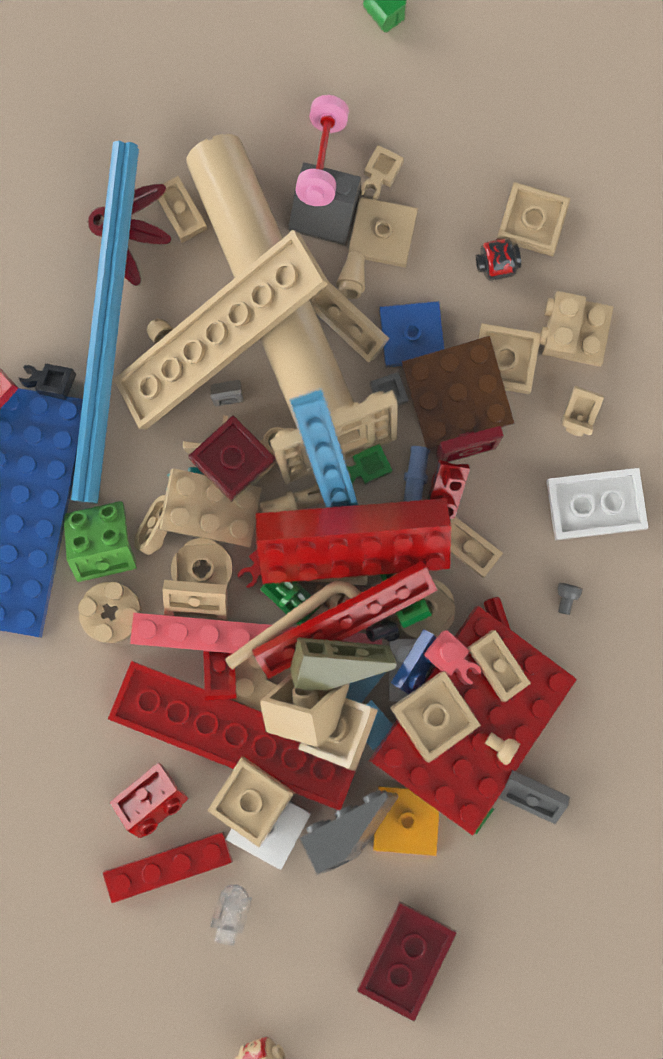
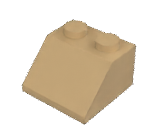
[260,674,349,747]

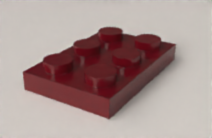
[357,901,457,1022]

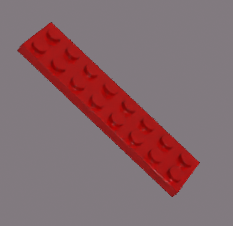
[108,661,363,810]

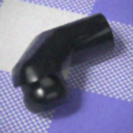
[366,619,401,642]

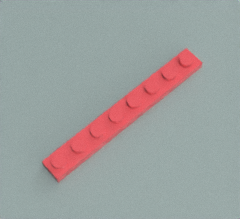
[130,613,382,655]

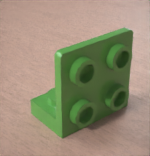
[64,501,137,582]

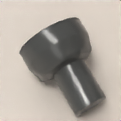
[557,583,583,615]

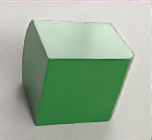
[363,0,406,32]

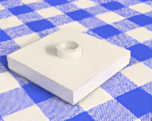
[226,801,311,870]

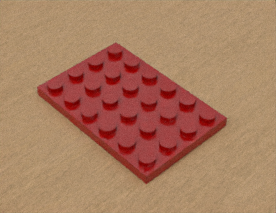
[369,606,577,836]

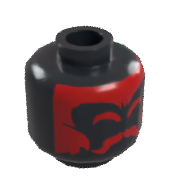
[476,238,521,281]

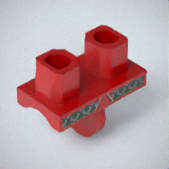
[427,460,470,519]

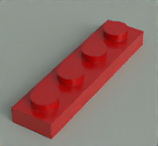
[102,831,233,904]

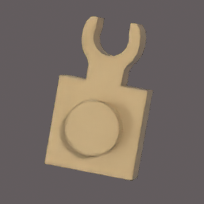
[361,145,404,200]

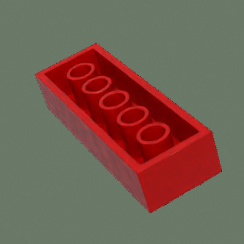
[256,498,451,584]

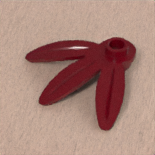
[88,184,171,286]

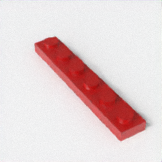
[252,561,438,679]

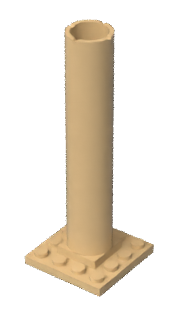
[187,134,397,485]

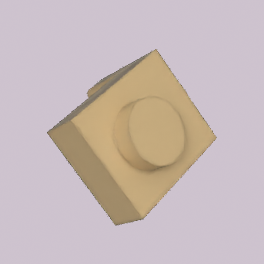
[562,386,604,437]

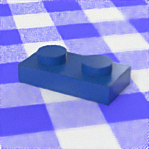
[391,629,437,695]

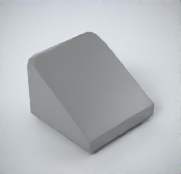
[211,380,244,407]

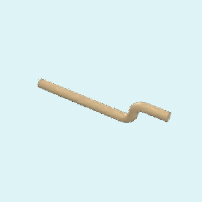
[225,573,397,670]

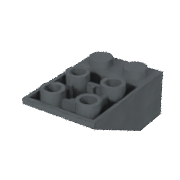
[300,790,398,874]

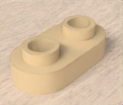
[134,495,168,555]

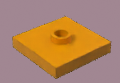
[373,786,439,856]

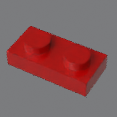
[203,651,237,701]

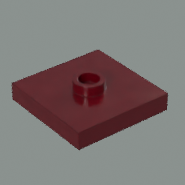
[188,415,276,502]
[436,425,504,463]

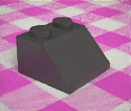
[288,162,361,245]

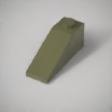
[290,638,397,691]

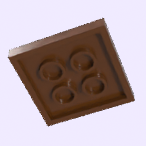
[402,336,515,449]

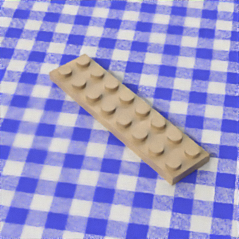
[113,230,329,430]

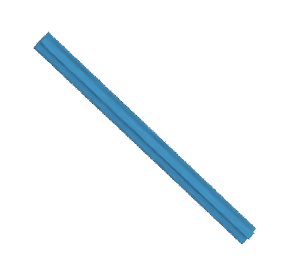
[71,141,139,504]

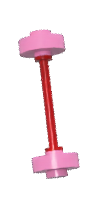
[296,95,349,206]

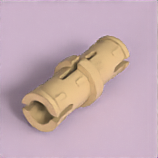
[260,485,324,513]

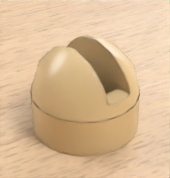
[147,319,173,344]

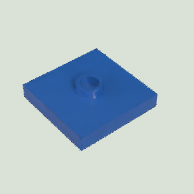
[379,301,444,368]

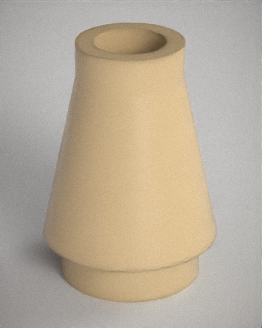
[336,252,365,299]

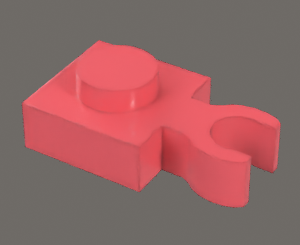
[423,630,482,685]

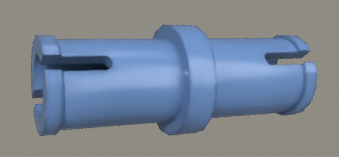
[403,446,430,502]

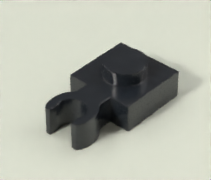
[19,363,76,400]

